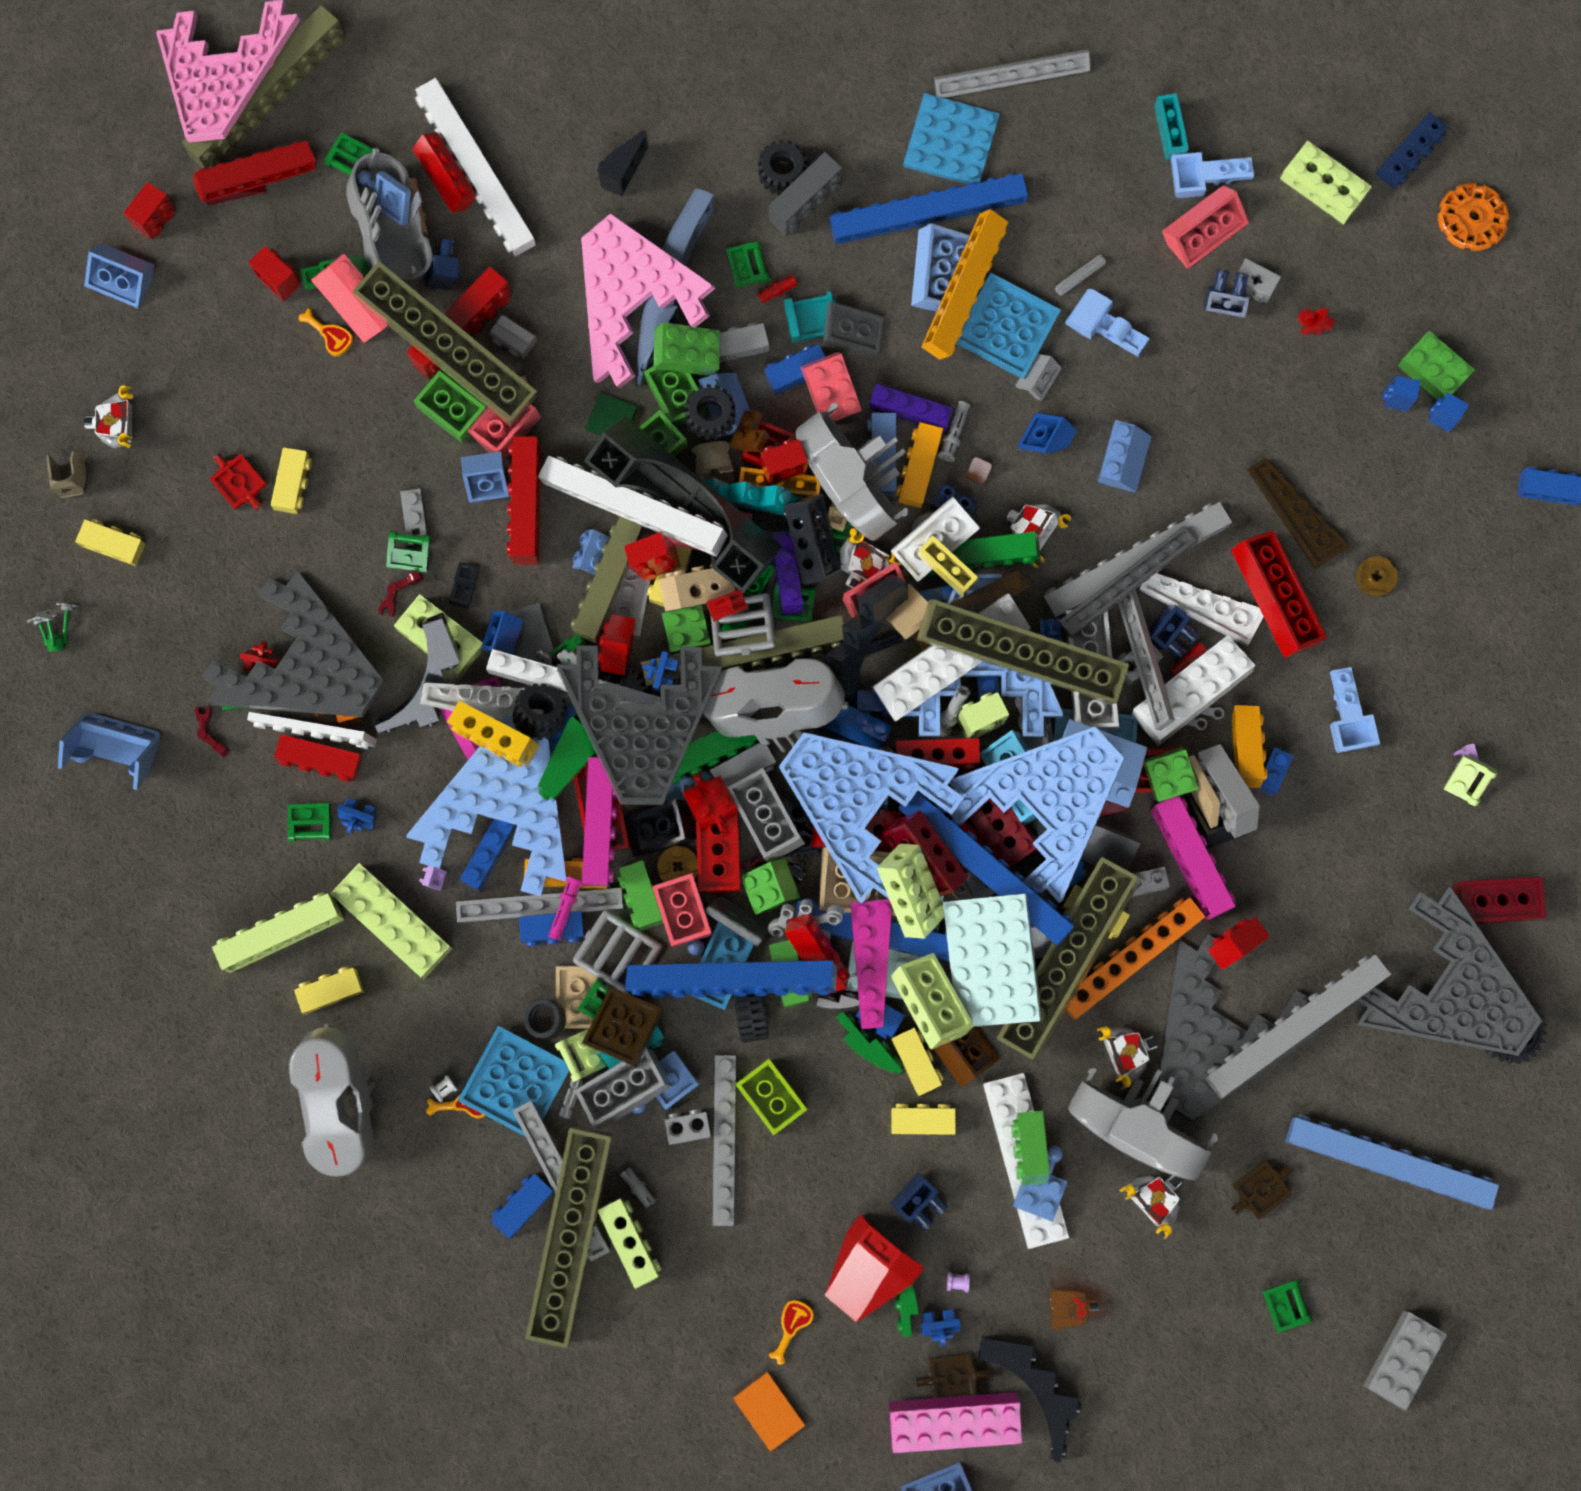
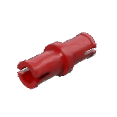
[757,274,798,304]
[1169,642,1207,677]

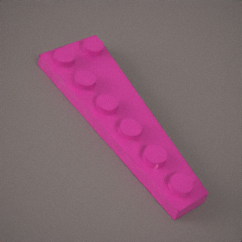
[850,899,892,1029]

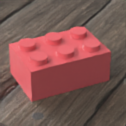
[800,352,862,422]
[652,873,712,948]

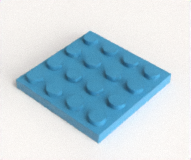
[903,93,1000,184]
[956,273,1061,379]
[458,1026,569,1137]

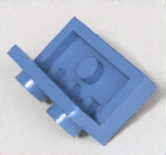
[572,529,611,575]

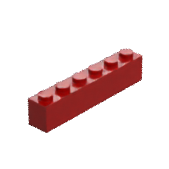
[193,141,316,203]

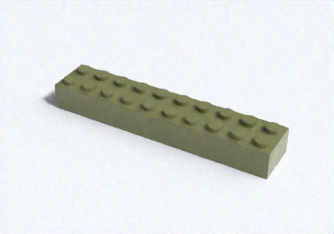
[182,5,345,169]
[352,261,537,427]
[916,599,1129,704]
[641,615,844,695]
[997,857,1140,1062]
[526,1125,614,1348]

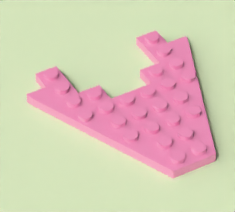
[157,0,300,143]
[581,214,716,388]

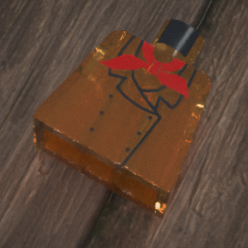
[1049,1289,1099,1331]

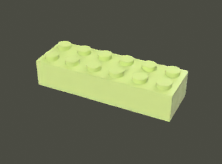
[330,863,453,979]
[212,892,345,973]

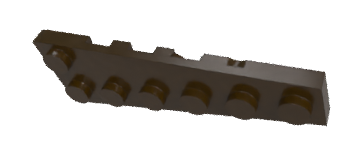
[1247,458,1350,569]
[912,570,1030,651]

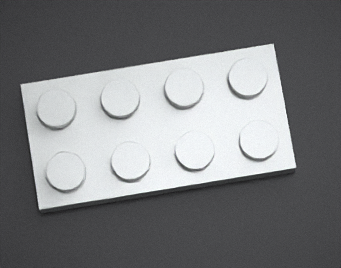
[891,497,980,582]

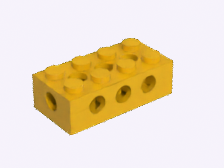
[447,700,540,768]

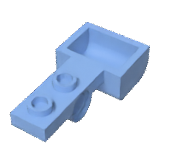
[1171,153,1254,198]
[1065,289,1149,357]
[1330,667,1380,753]

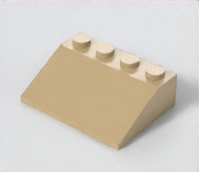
[819,847,896,916]

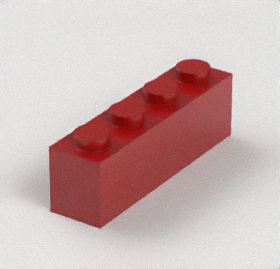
[412,132,477,213]
[274,734,363,783]
[784,913,850,994]

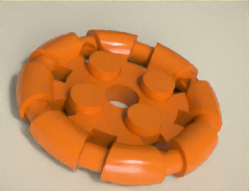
[1438,183,1509,251]

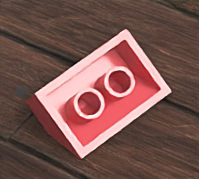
[467,404,541,461]
[843,562,905,618]

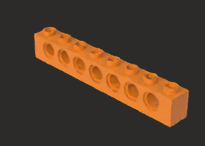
[1066,898,1205,1020]

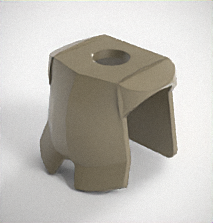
[690,441,734,483]
[47,450,88,498]

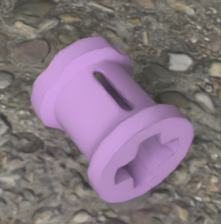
[947,1272,970,1293]

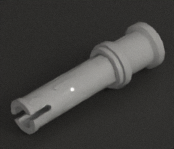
[938,401,971,462]
[940,686,970,737]

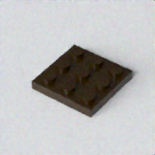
[582,987,664,1068]

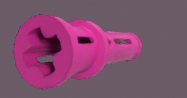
[548,877,583,941]

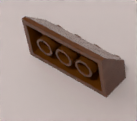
[912,1018,1000,1087]

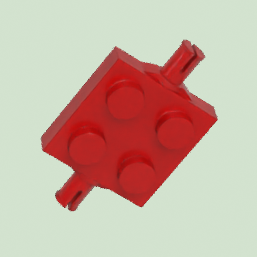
[209,453,267,511]
[683,772,738,833]

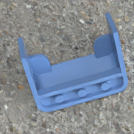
[58,713,160,790]

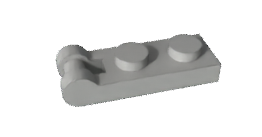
[400,489,427,546]

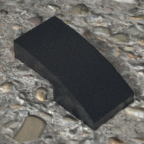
[449,562,479,608]

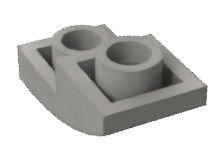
[816,993,859,1010]

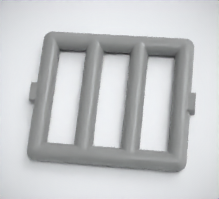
[711,593,776,656]
[573,910,663,994]

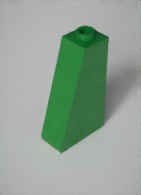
[538,716,596,802]

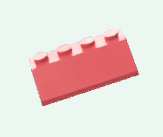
[1162,186,1249,269]
[311,254,388,343]

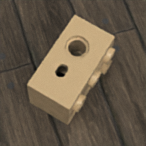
[659,565,735,611]

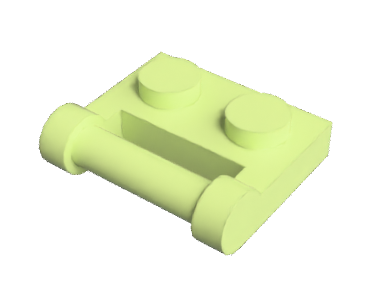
[1444,754,1498,806]
[555,1029,606,1082]

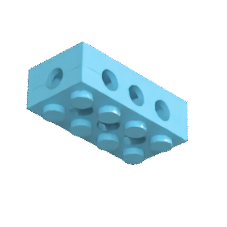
[980,730,1037,824]

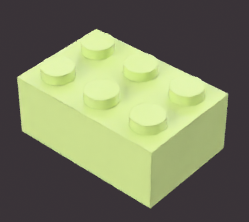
[957,692,1009,739]

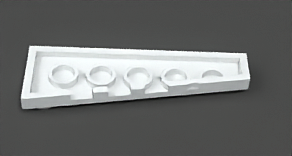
[1139,573,1264,646]
[420,683,544,721]
[247,712,377,750]

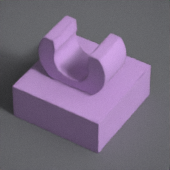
[1454,744,1479,765]
[419,866,447,891]

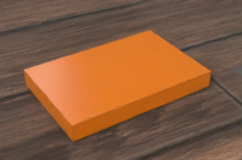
[733,1372,805,1452]

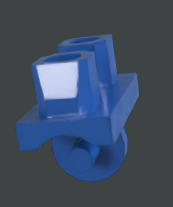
[1039,618,1062,642]
[643,651,679,692]
[337,798,376,834]
[921,1309,960,1347]

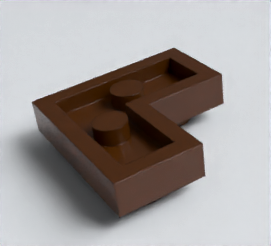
[730,411,769,452]

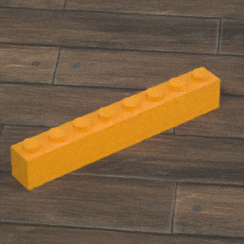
[921,209,1008,360]

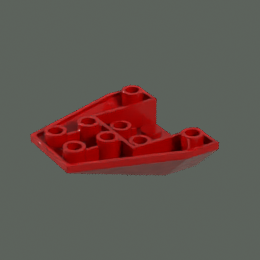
[825,1214,925,1323]

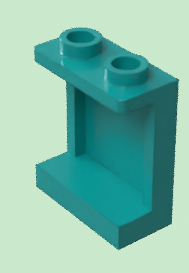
[784,291,837,343]

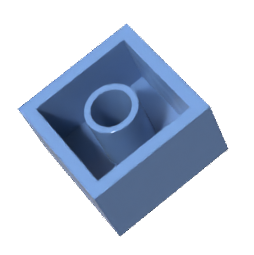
[461,451,509,503]

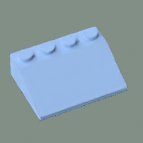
[911,223,973,311]
[1062,719,1147,808]

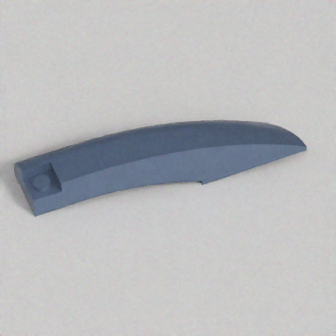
[637,189,715,387]

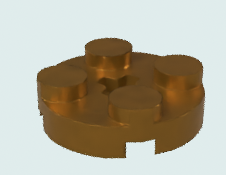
[1356,556,1398,597]
[657,846,698,882]

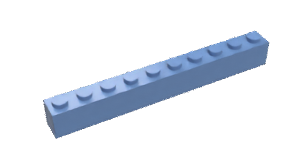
[1285,1115,1499,1210]

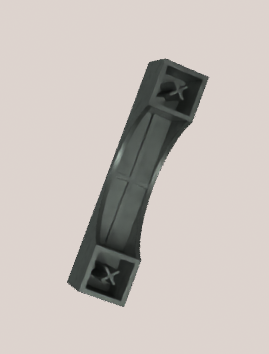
[584,416,783,593]

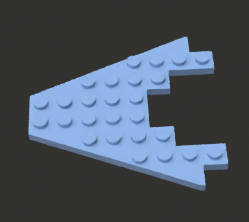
[904,574,1063,738]
[406,714,566,897]
[949,727,1125,903]
[779,733,964,903]

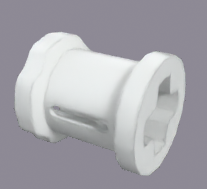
[430,1075,458,1102]

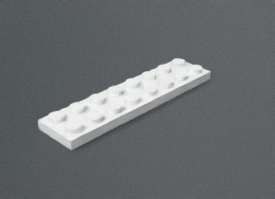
[872,594,1031,721]
[983,1073,1069,1249]

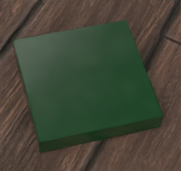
[585,393,637,436]

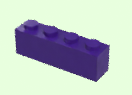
[869,384,953,433]
[771,531,803,616]

